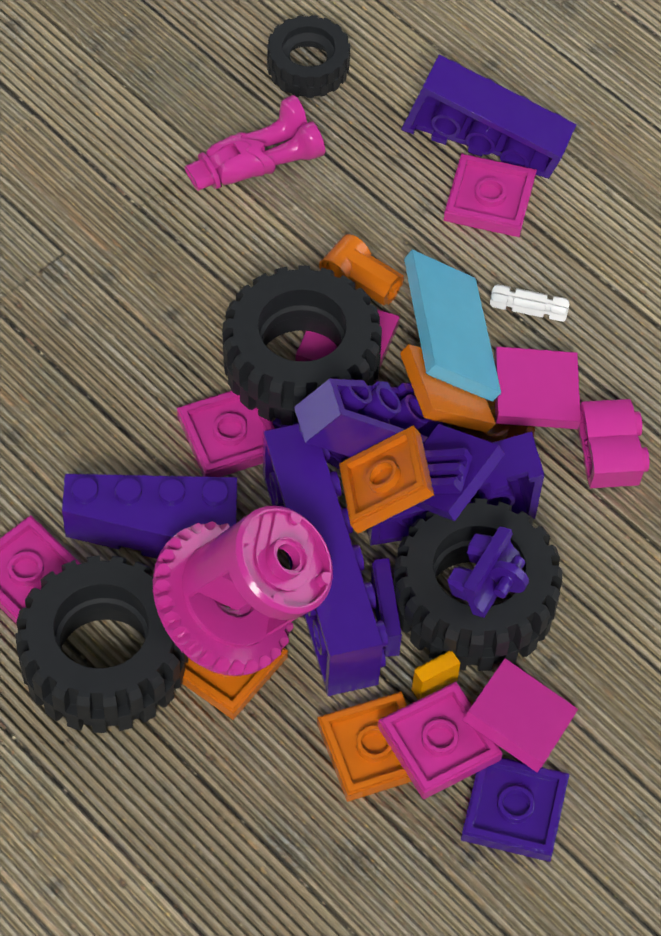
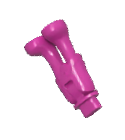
[184,95,325,191]

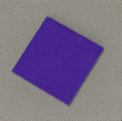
[414,424,505,521]
[461,758,569,862]

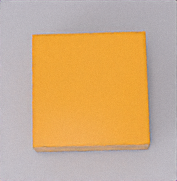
[412,651,461,700]

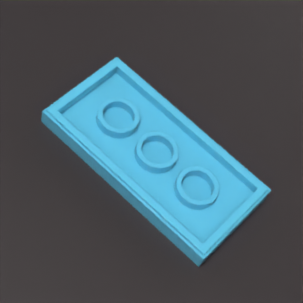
[404,249,501,402]

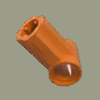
[319,234,404,306]

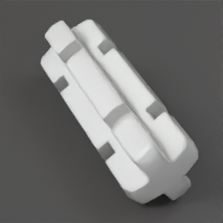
[490,284,570,322]

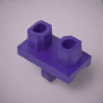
[448,526,529,618]

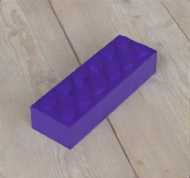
[263,424,388,696]

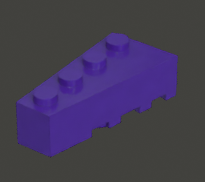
[401,54,577,179]
[294,378,448,457]
[367,432,544,546]
[62,474,237,559]

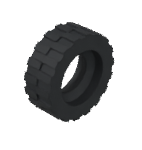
[267,15,350,98]

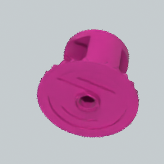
[153,506,333,676]

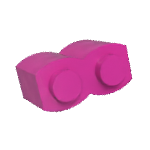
[578,399,650,488]

